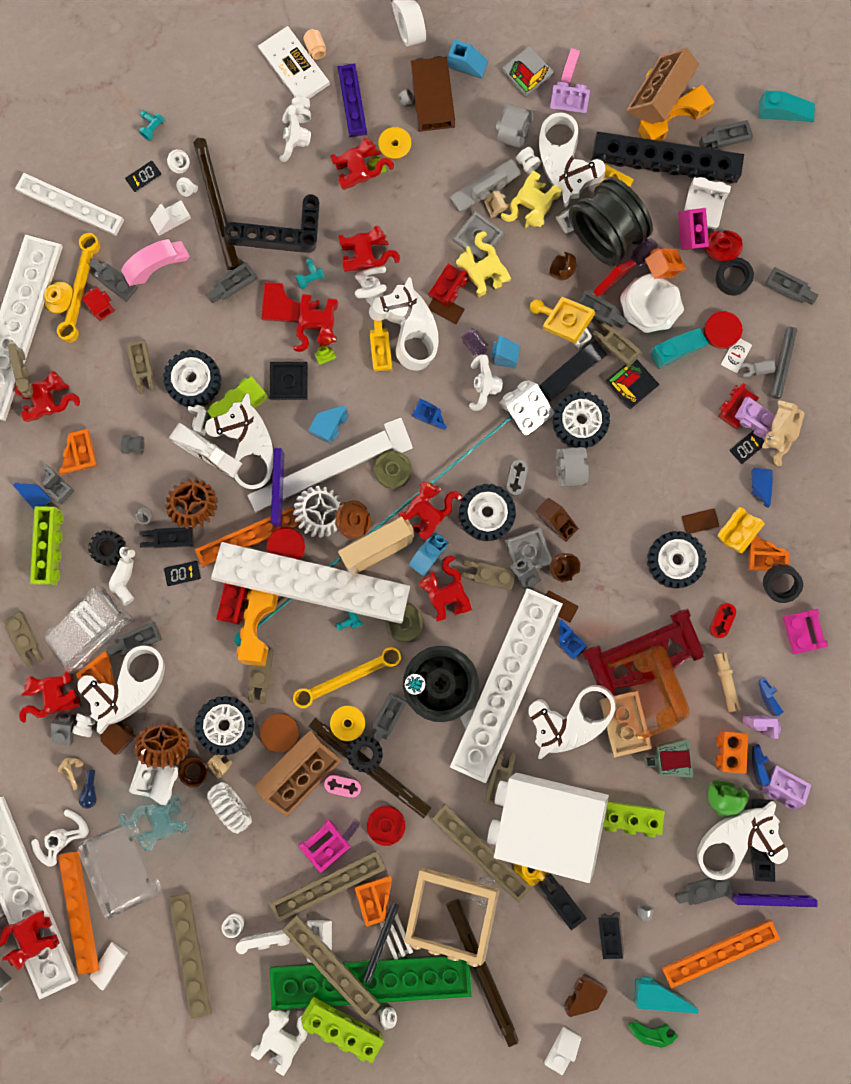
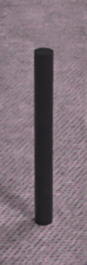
[362,902,399,984]

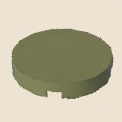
[374,451,412,489]
[386,604,424,642]

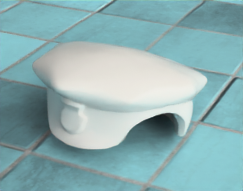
[620,273,684,333]

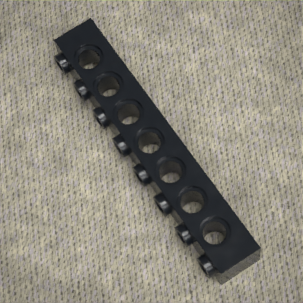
[591,131,744,184]

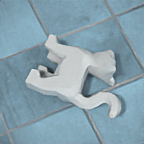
[251,1009,307,1076]

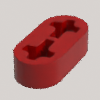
[709,603,736,638]

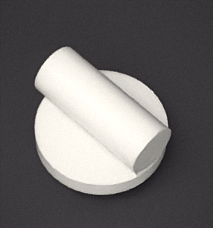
[176,177,198,197]
[377,1007,397,1030]

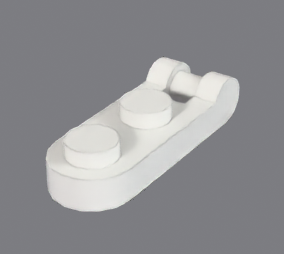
[236,930,290,954]

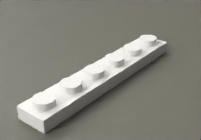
[15,173,124,236]

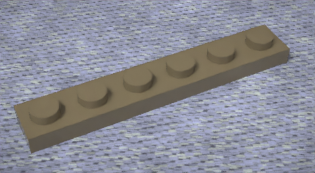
[432,804,532,903]
[269,850,386,922]
[169,892,212,1019]
[282,914,380,1020]

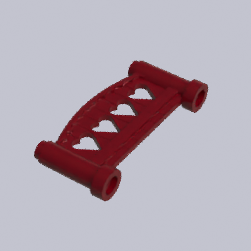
[581,608,704,698]

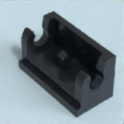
[598,912,624,959]

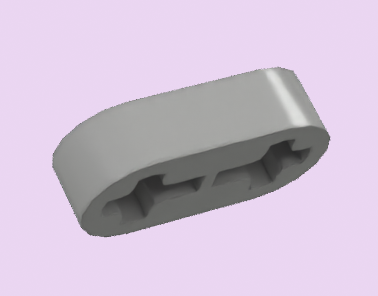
[506,460,528,496]

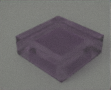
[342,819,360,841]

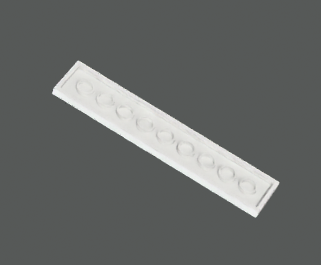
[0,235,63,421]
[211,542,410,624]
[450,588,563,783]
[0,796,79,1000]

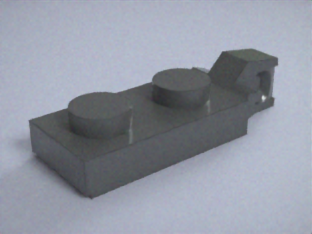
[699,120,753,149]
[88,259,138,302]
[207,262,258,303]
[765,267,818,305]
[578,290,627,329]
[106,622,162,656]
[371,692,407,742]
[675,877,733,905]

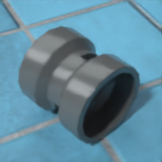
[121,435,145,455]

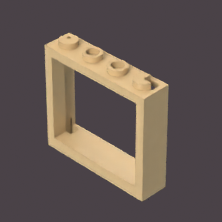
[338,517,414,575]
[404,868,500,967]

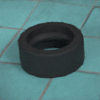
[715,257,754,296]
[763,564,803,603]

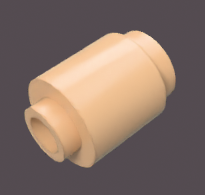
[303,29,326,60]

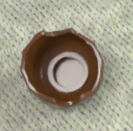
[549,252,577,281]
[549,553,581,582]
[178,757,209,788]

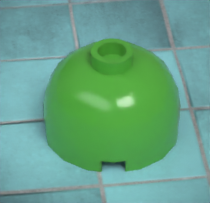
[707,780,749,817]

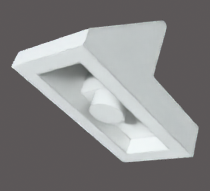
[150,200,191,236]
[544,1026,581,1075]

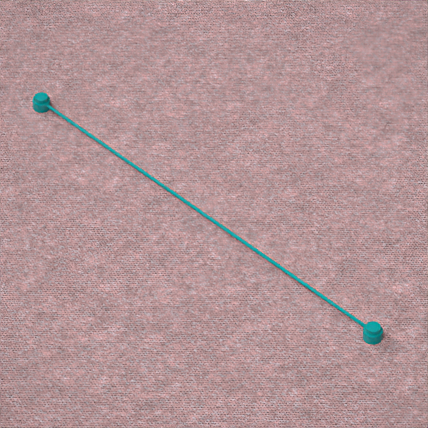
[234,416,513,646]

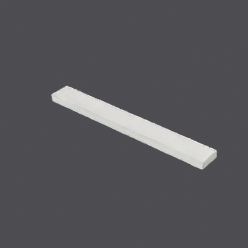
[247,430,393,513]

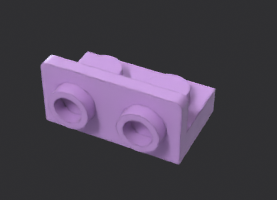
[550,82,590,113]
[735,397,775,438]
[743,715,781,739]
[761,765,811,810]

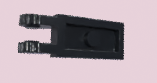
[140,527,194,549]
[538,873,587,931]

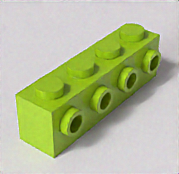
[30,506,64,586]
[603,801,665,838]
[301,997,385,1063]

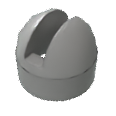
[398,89,414,106]
[135,507,152,524]
[637,905,654,922]

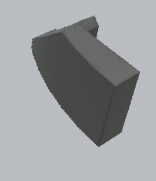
[43,464,74,504]

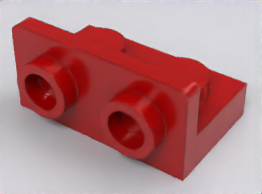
[428,263,468,307]
[718,383,759,429]
[216,583,249,625]

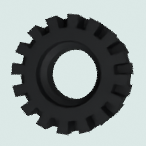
[88,530,126,566]
[347,736,383,773]

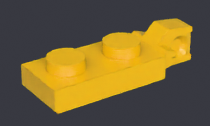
[370,320,393,372]

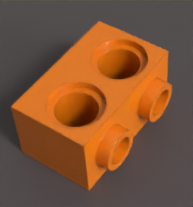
[645,248,687,279]
[715,731,748,774]

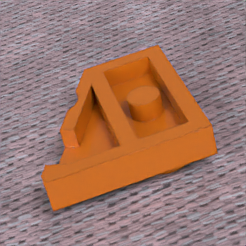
[59,429,97,475]
[748,535,789,571]
[75,651,115,686]
[355,875,392,927]

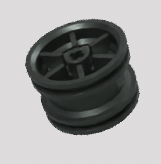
[569,177,653,266]
[403,646,479,722]

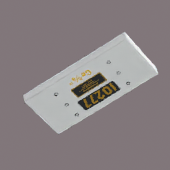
[258,26,330,99]

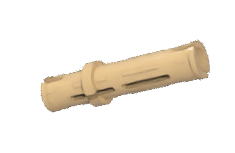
[714,652,741,712]

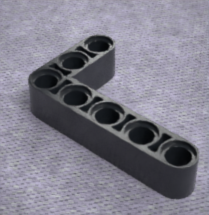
[224,194,320,253]

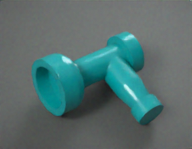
[138,110,165,141]
[296,258,325,290]
[336,611,363,631]

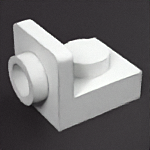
[188,405,210,436]

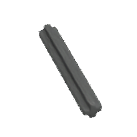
[771,326,797,399]

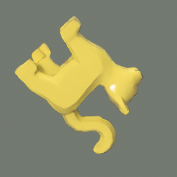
[501,170,562,228]
[456,232,511,298]

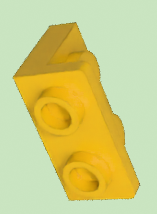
[718,507,765,554]

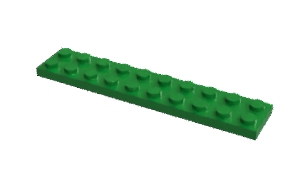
[269,955,472,1010]

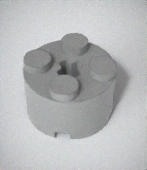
[496,103,533,148]
[556,447,589,487]

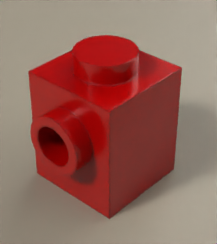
[82,288,115,321]

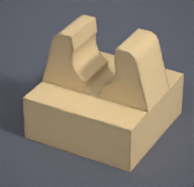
[484,191,509,218]
[207,754,232,779]

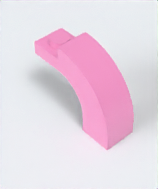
[121,239,190,286]

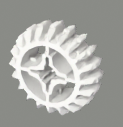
[293,486,343,538]
[208,782,252,834]

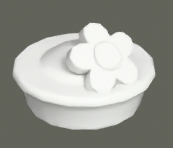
[167,149,190,173]

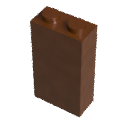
[411,56,455,132]

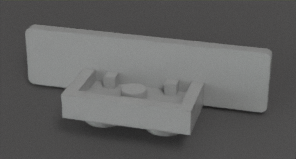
[451,159,521,212]

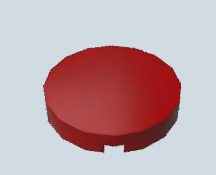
[705,230,743,261]
[704,311,743,349]
[267,527,305,560]
[367,806,406,846]

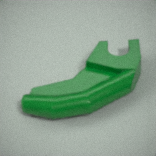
[628,1021,678,1048]

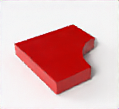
[593,259,637,297]
[261,282,300,323]

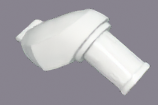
[109,547,135,606]

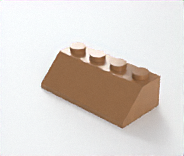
[626,48,699,124]
[254,730,342,817]

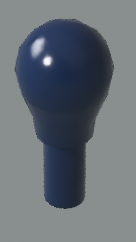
[78,770,97,809]

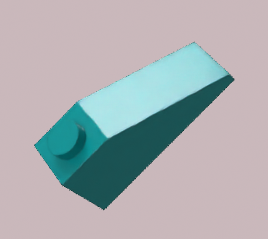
[758,90,815,122]
[650,328,709,369]
[634,976,698,1014]

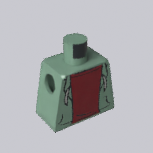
[645,738,693,778]

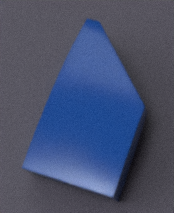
[412,398,447,430]
[751,468,773,508]
[13,482,52,509]
[559,619,587,660]
[759,677,784,716]
[752,744,771,786]

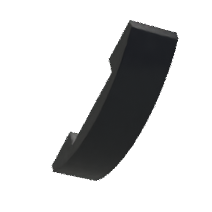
[538,340,608,401]
[750,799,775,882]

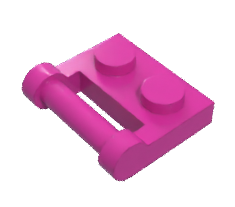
[783,609,828,654]
[298,819,351,873]

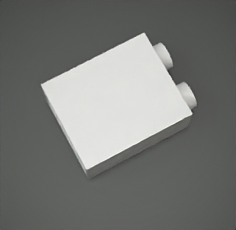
[487,773,609,883]

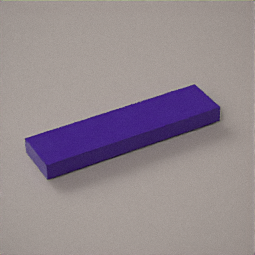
[338,63,367,138]
[271,448,285,527]
[732,893,818,907]

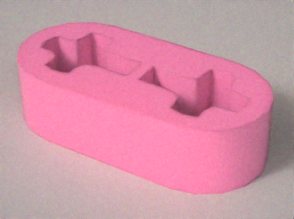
[561,48,580,84]
[324,775,361,797]

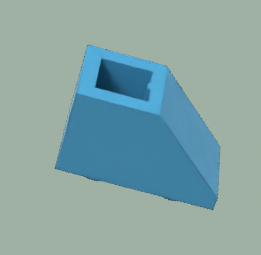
[448,39,488,78]
[491,336,520,369]
[308,406,349,444]
[409,532,450,576]

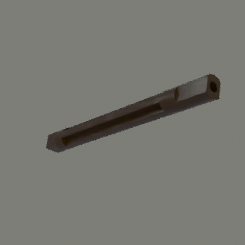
[193,138,240,270]
[308,718,431,818]
[446,899,519,1047]

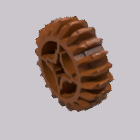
[165,478,218,529]
[134,723,189,770]

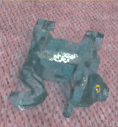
[118,795,188,851]

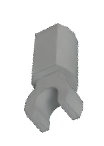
[740,360,776,379]

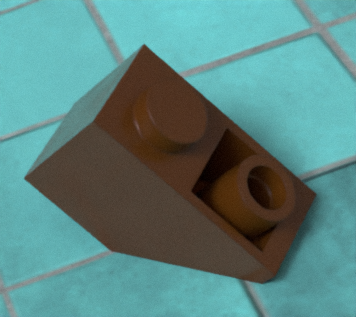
[535,498,579,542]
[101,721,136,755]
[564,974,608,1017]

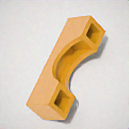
[638,84,715,141]
[236,589,278,667]

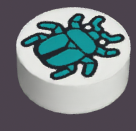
[405,674,425,694]

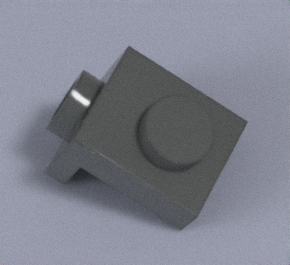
[510,556,541,591]
[51,713,77,746]

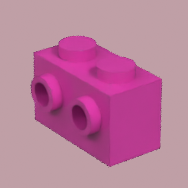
[678,208,709,250]

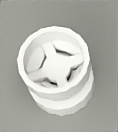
[292,97,311,123]
[516,147,541,174]
[72,713,96,737]
[222,913,245,938]

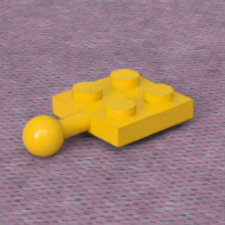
[530,297,595,344]

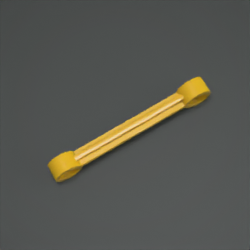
[57,233,101,343]
[293,647,401,708]

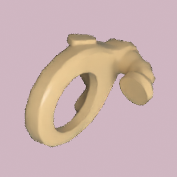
[58,758,84,790]

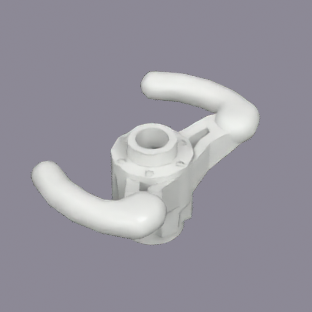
[279,105,311,162]
[355,266,387,305]
[469,354,503,411]
[31,809,89,867]

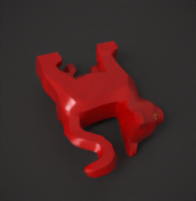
[330,137,394,190]
[339,226,400,272]
[293,294,338,352]
[14,371,80,422]
[398,481,463,541]
[419,555,472,622]
[19,670,82,723]
[0,910,60,970]

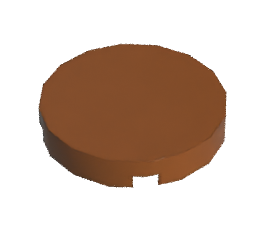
[336,500,371,539]
[260,714,299,753]

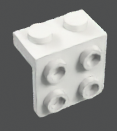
[684,177,731,229]
[498,380,554,435]
[129,760,178,805]

